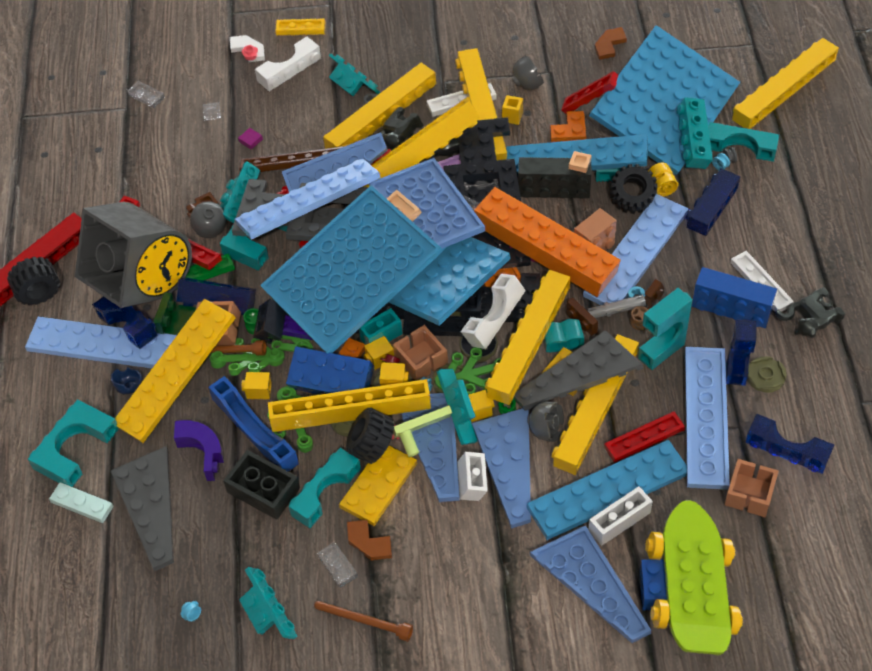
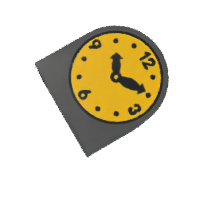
[75,202,192,308]

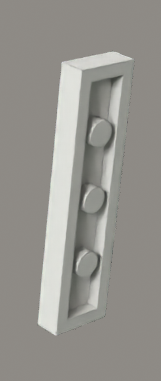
[427,83,496,117]
[731,251,794,312]

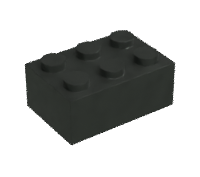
[223,450,300,520]

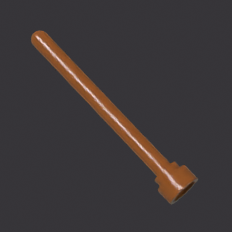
[210,340,267,356]
[314,601,413,642]

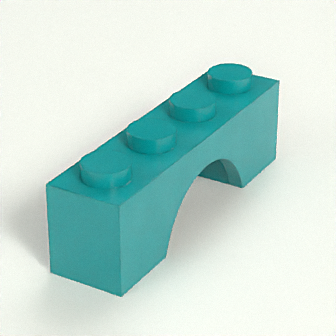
[708,122,780,162]
[289,448,361,528]

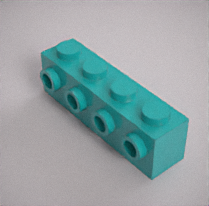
[677,97,713,169]

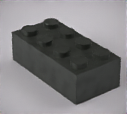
[518,157,592,199]

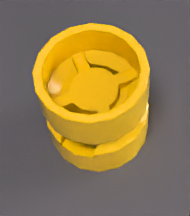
[648,162,679,197]

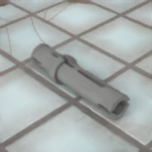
[588,294,646,319]

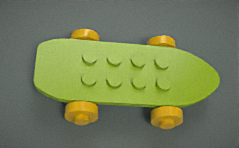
[645,500,743,655]

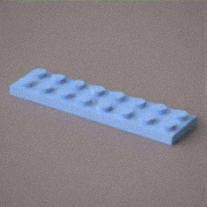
[235,159,381,240]
[583,194,689,305]
[25,317,177,368]
[685,347,730,490]

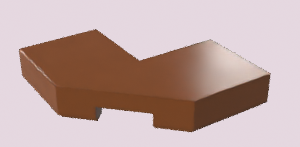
[595,27,627,60]
[347,520,392,560]

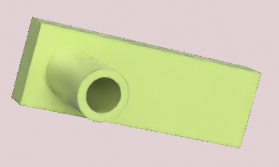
[393,406,452,457]

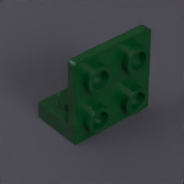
[153,292,197,335]

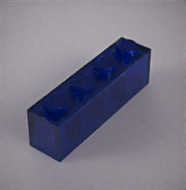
[686,168,741,236]
[176,277,256,315]

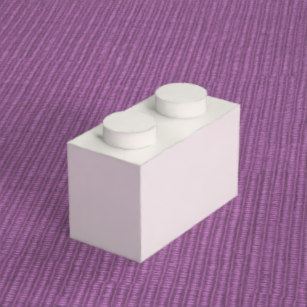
[457,452,487,501]

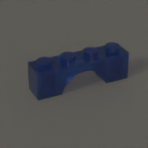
[92,296,158,349]
[726,319,757,386]
[745,414,835,474]

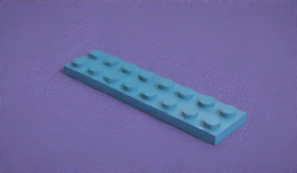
[506,134,648,176]
[527,440,687,540]

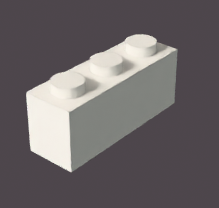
[588,487,653,546]

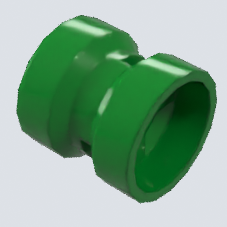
[243,308,258,335]

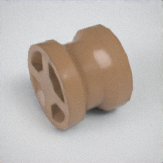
[630,306,648,330]

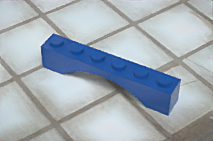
[209,376,299,472]

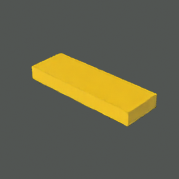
[275,19,325,35]

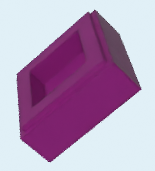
[238,128,263,150]

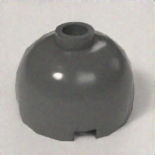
[512,55,544,90]
[190,201,226,238]
[528,402,564,442]

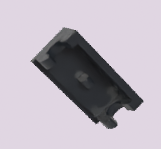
[253,299,286,344]

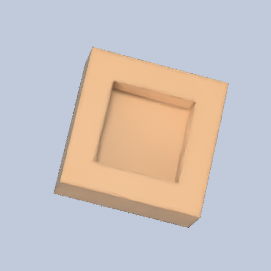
[569,151,592,173]

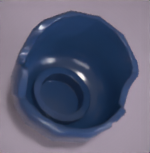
[111,367,143,395]

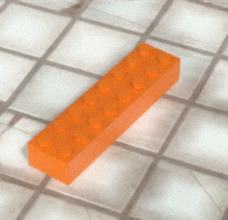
[474,187,621,297]

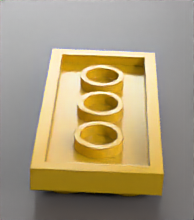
[339,446,417,526]

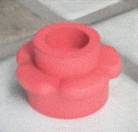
[242,45,258,60]

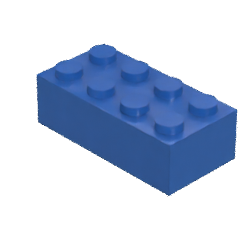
[692,267,778,328]
[286,346,374,395]

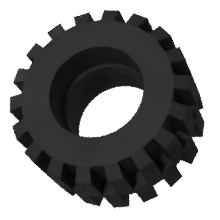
[609,164,657,214]
[7,257,60,306]
[346,408,394,464]

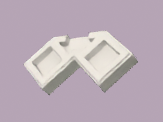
[230,35,265,62]

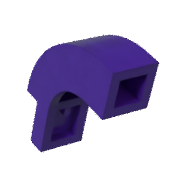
[174,420,224,481]

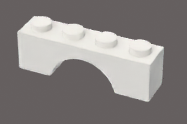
[255,37,321,91]
[461,274,526,349]

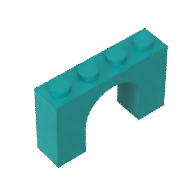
[220,225,288,271]
[638,288,693,370]
[28,399,119,487]

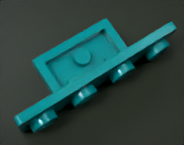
[329,53,381,97]
[220,161,260,223]
[437,369,478,445]
[239,567,297,639]

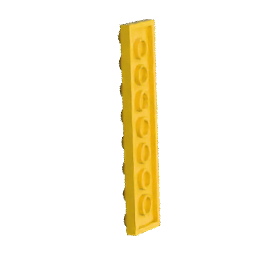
[115,299,236,443]

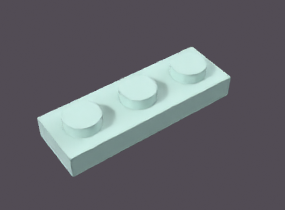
[49,483,113,523]

